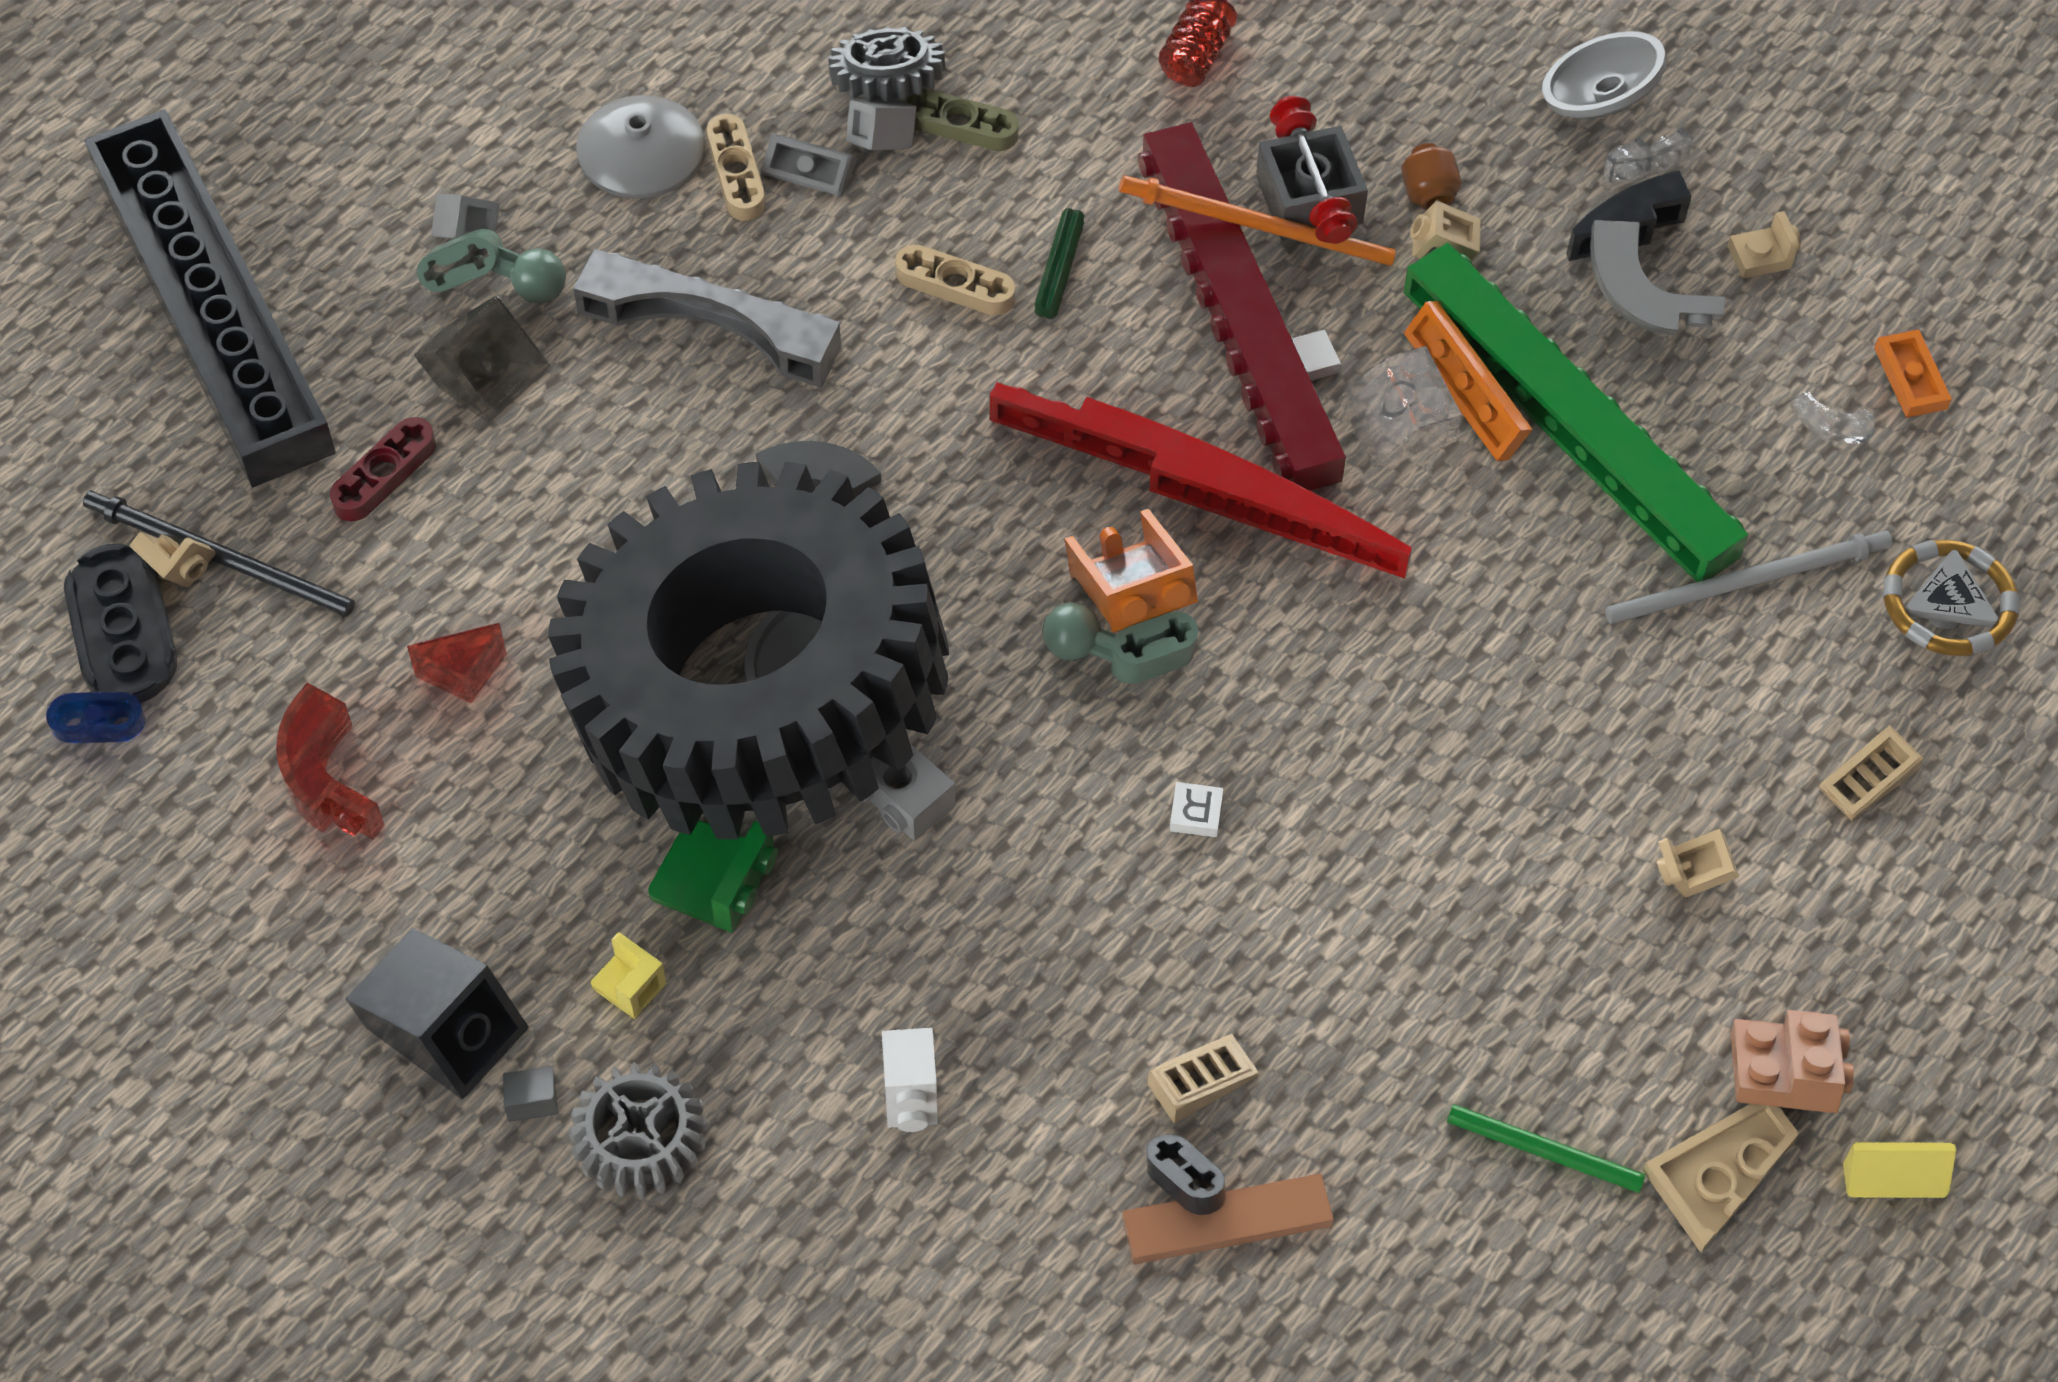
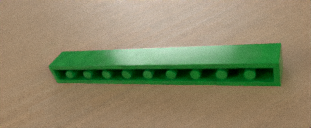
[1403,242,1749,582]

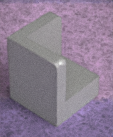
[846,99,916,150]
[431,193,500,239]

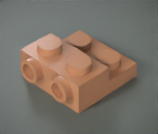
[1731,1010,1854,1113]

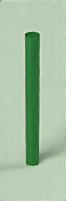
[1446,1104,1646,1193]

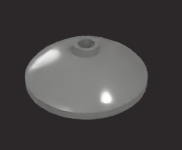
[1542,31,1667,119]
[576,95,705,199]

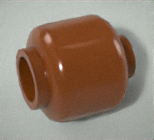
[1401,143,1461,210]

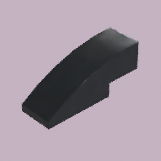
[1566,170,1692,261]

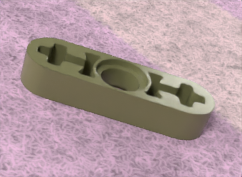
[900,88,1018,151]

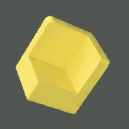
[591,932,666,1019]

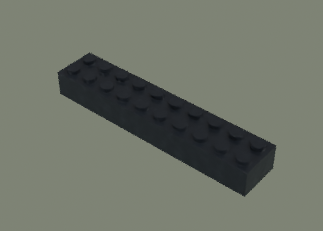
[84,109,336,488]

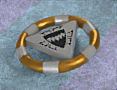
[1883,540,2019,656]

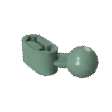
[417,229,566,304]
[1042,602,1199,684]

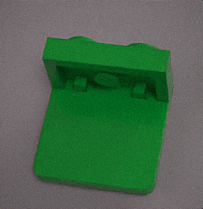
[648,820,778,933]

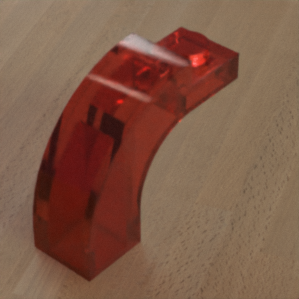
[276,682,385,840]

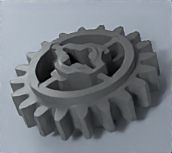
[828,27,946,102]

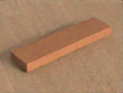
[1122,1173,1334,1265]

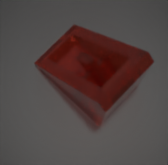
[407,623,507,703]

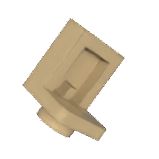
[1656,829,1739,897]

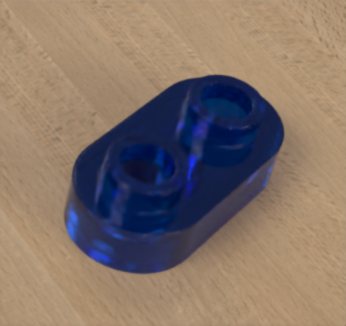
[46,692,146,743]

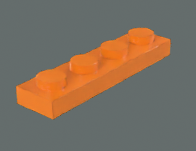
[1404,301,1533,461]

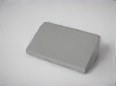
[760,133,857,197]

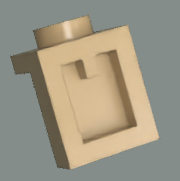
[1410,201,1481,261]
[1727,211,1801,279]
[129,531,215,588]

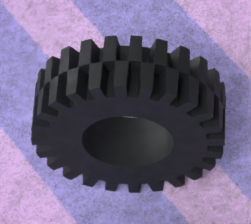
[548,462,949,840]

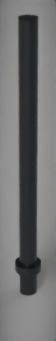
[83,490,355,617]

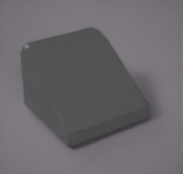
[503,1066,559,1122]

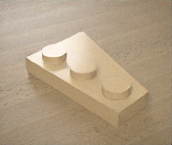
[1642,1104,1799,1253]

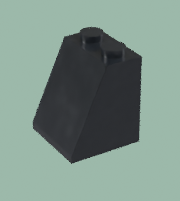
[345,928,529,1099]

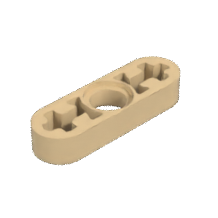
[707,114,765,221]
[895,245,1015,315]

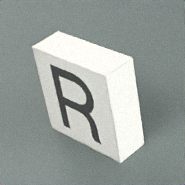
[1170,782,1223,837]

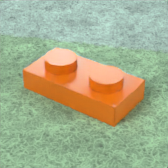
[1874,329,1952,418]

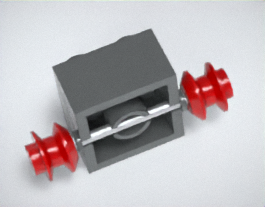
[1256,96,1368,244]

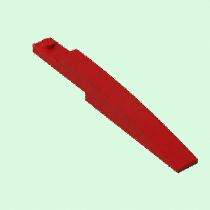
[989,382,1412,579]

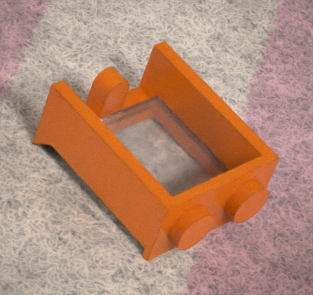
[1064,509,1198,633]

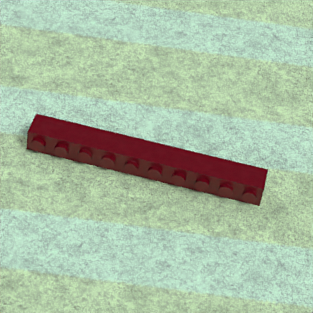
[1138,122,1346,491]

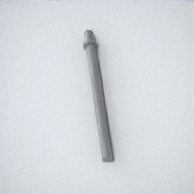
[1605,530,1892,625]

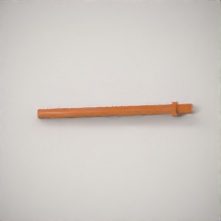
[1119,175,1396,266]

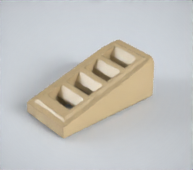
[1818,725,1923,822]
[1147,1034,1259,1124]

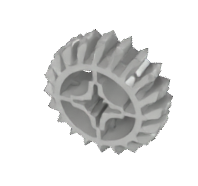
[569,1062,707,1199]

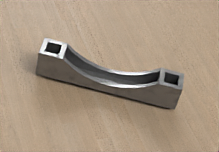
[573,249,841,388]

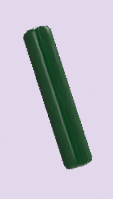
[1034,208,1085,319]

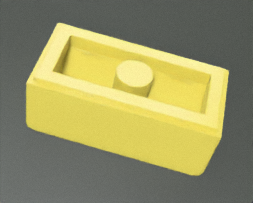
[1843,1142,1956,1198]

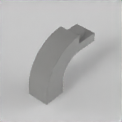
[1591,220,1725,336]

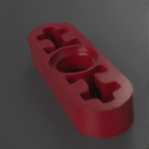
[330,417,436,521]

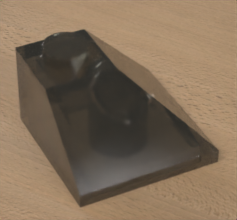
[413,296,551,422]

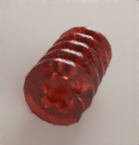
[1158,0,1238,87]

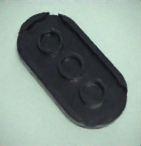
[64,544,177,705]

